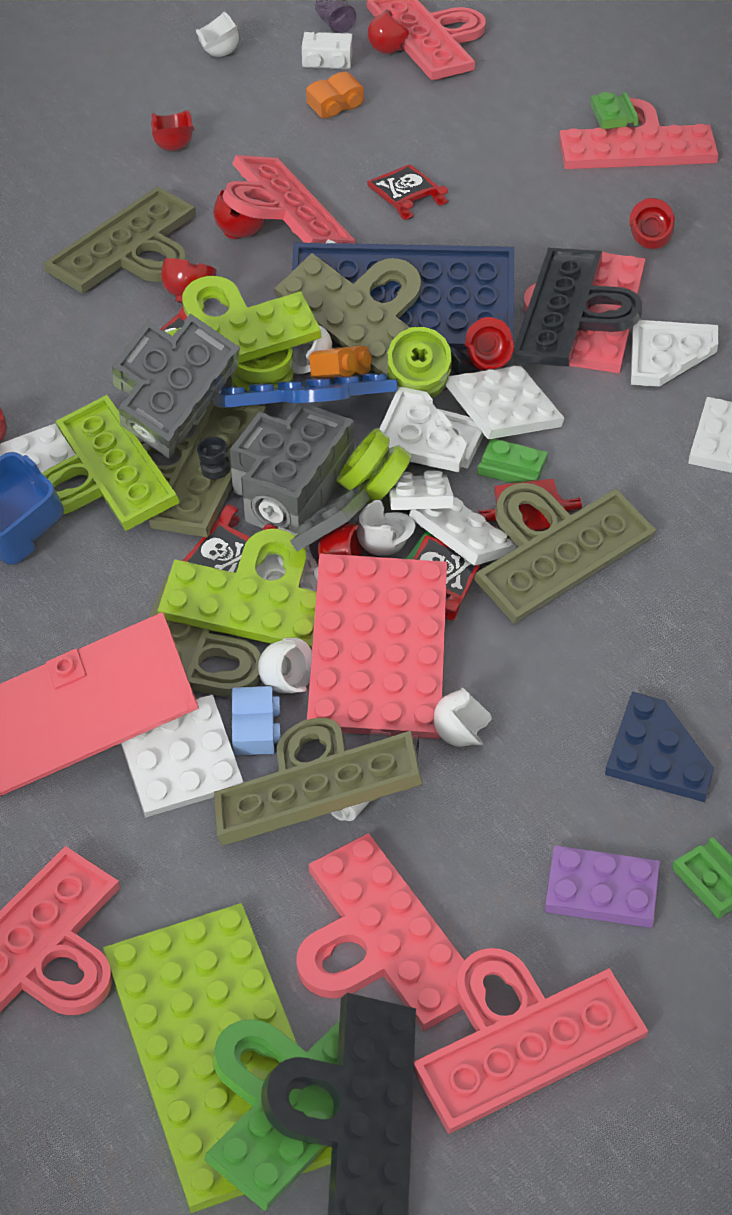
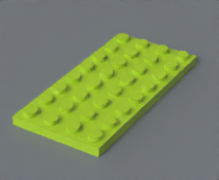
[103,903,332,1213]

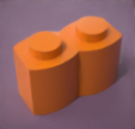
[306,72,364,118]
[309,346,372,379]

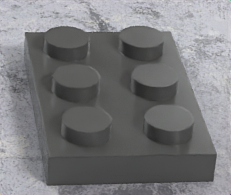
[290,489,370,551]

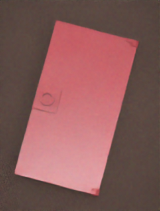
[0,612,199,797]

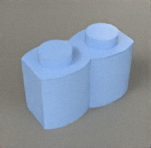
[232,686,281,755]

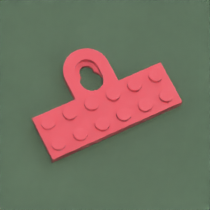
[367,0,486,80]
[559,98,718,169]
[223,155,356,244]
[523,252,645,373]
[296,833,486,1032]
[0,846,120,1015]
[414,948,649,1135]

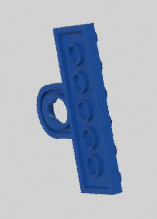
[213,373,397,407]

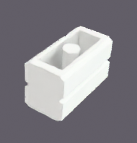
[302,32,353,69]

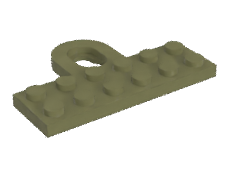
[44,186,196,294]
[274,253,421,379]
[138,399,267,537]
[474,483,656,624]
[148,575,261,697]
[214,718,423,846]

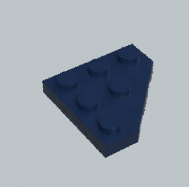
[605,692,714,802]

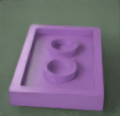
[545,845,660,928]

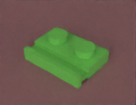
[590,92,638,129]
[477,439,548,484]
[672,837,732,919]

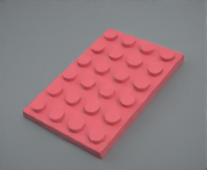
[307,554,447,739]

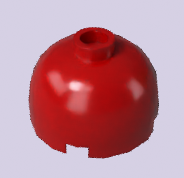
[213,189,265,239]
[161,258,217,303]

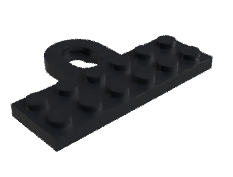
[512,248,642,367]
[261,993,416,1215]

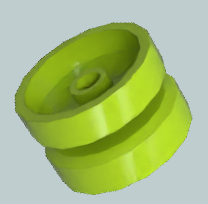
[387,327,451,398]
[231,347,294,391]
[337,428,411,505]

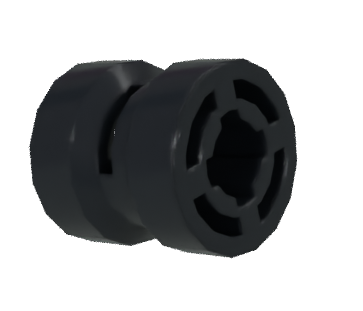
[197,437,231,479]

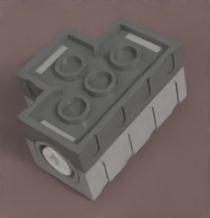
[112,313,240,459]
[230,403,354,533]

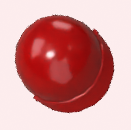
[368,9,410,54]
[151,110,194,152]
[629,198,675,249]
[465,317,514,371]
[317,522,362,558]

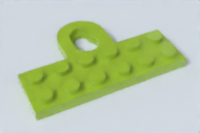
[167,276,322,364]
[42,395,180,531]
[157,529,317,650]

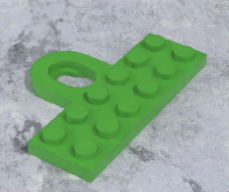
[204,1020,339,1212]

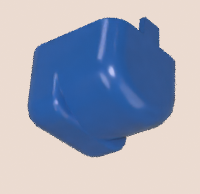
[0,452,64,565]

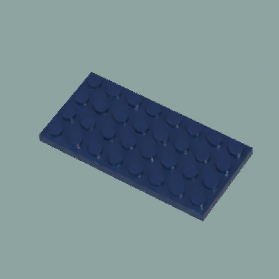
[292,242,514,349]

